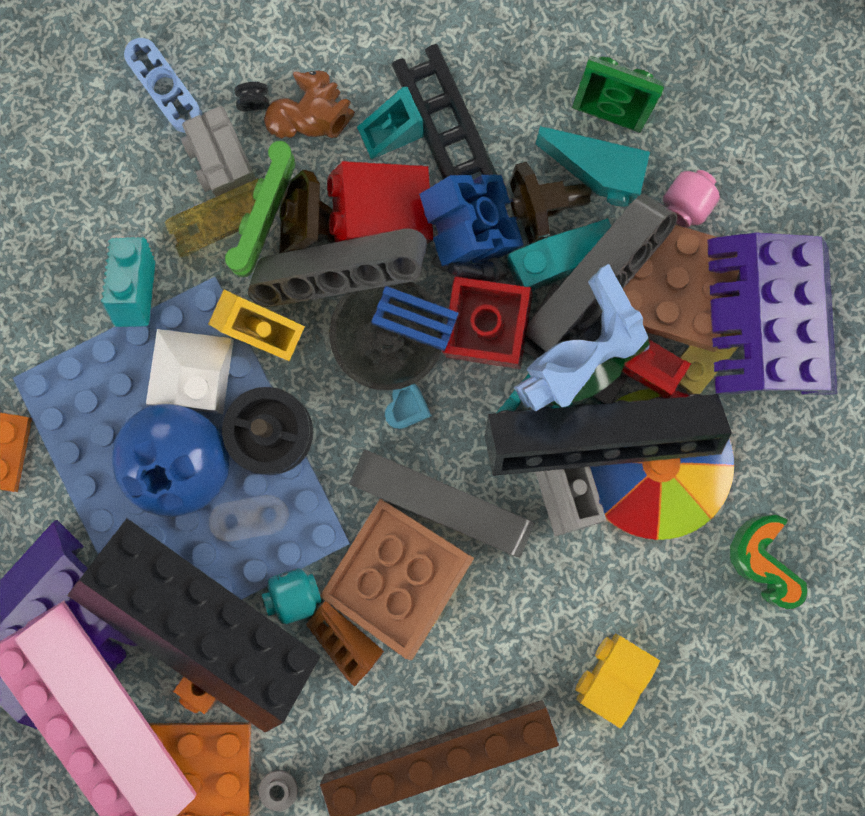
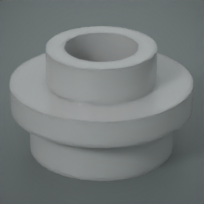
[259,770,298,811]

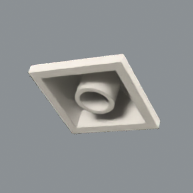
[146,329,234,414]

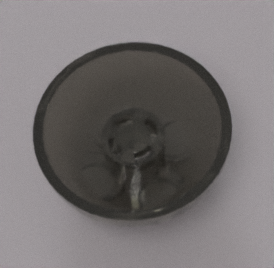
[329,282,444,391]

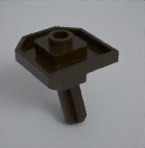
[509,162,593,244]
[279,170,335,254]

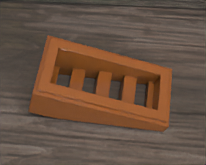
[306,601,384,686]

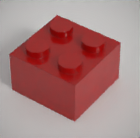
[442,277,533,369]

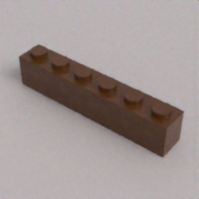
[320,700,559,816]

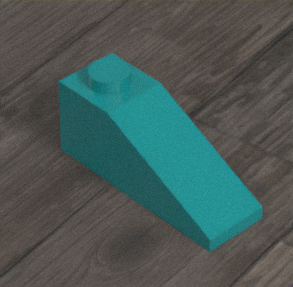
[535,126,650,207]
[507,218,611,291]

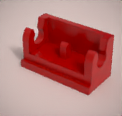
[622,339,691,399]

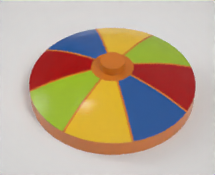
[590,389,734,540]

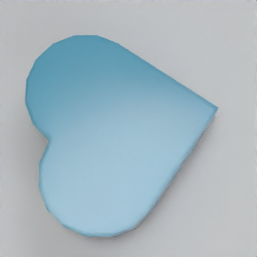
[385,381,432,429]

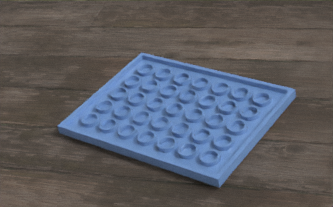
[13,276,351,650]

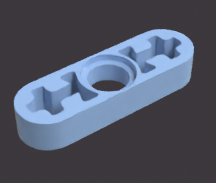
[124,38,202,133]

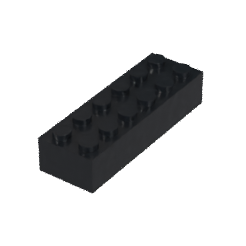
[67,518,321,733]

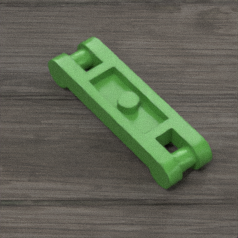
[225,141,296,278]

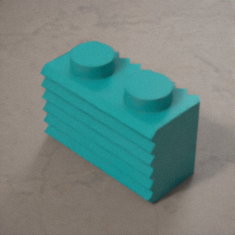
[100,237,156,327]

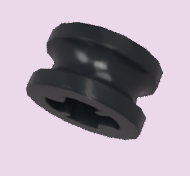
[234,82,270,112]

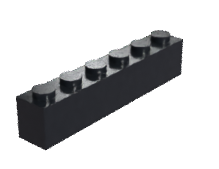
[484,394,732,476]

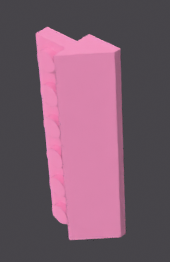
[0,601,197,816]

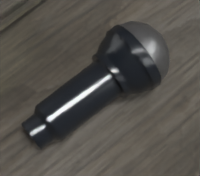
[447,261,499,282]

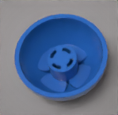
[112,404,229,517]

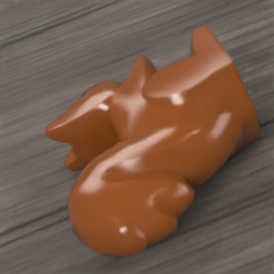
[264,70,355,139]

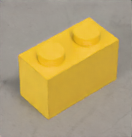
[208,289,305,361]

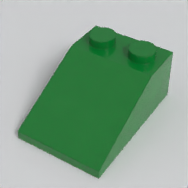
[572,56,664,133]

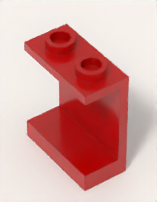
[327,161,433,244]

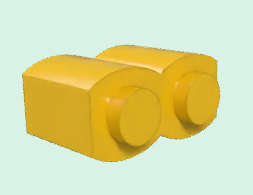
[575,633,660,729]

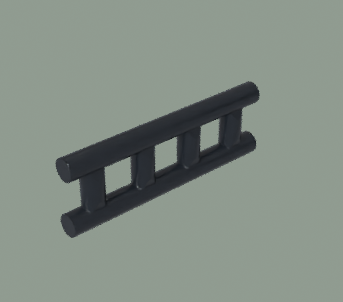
[392,44,497,179]

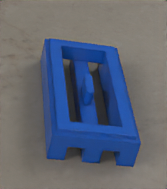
[371,286,459,351]

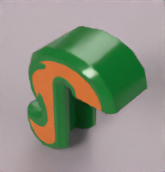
[730,514,808,609]

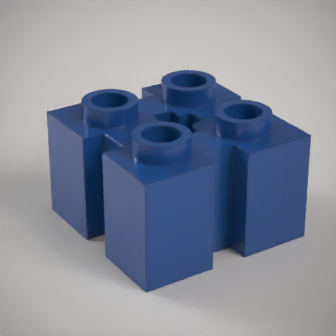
[419,175,524,267]

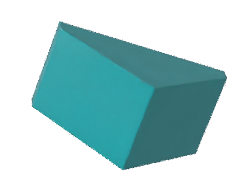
[357,87,423,159]

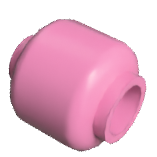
[663,170,720,228]

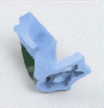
[514,264,650,411]

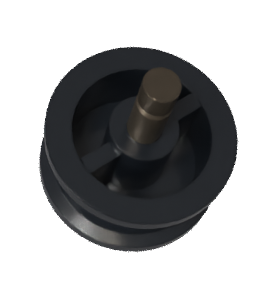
[222,387,314,475]

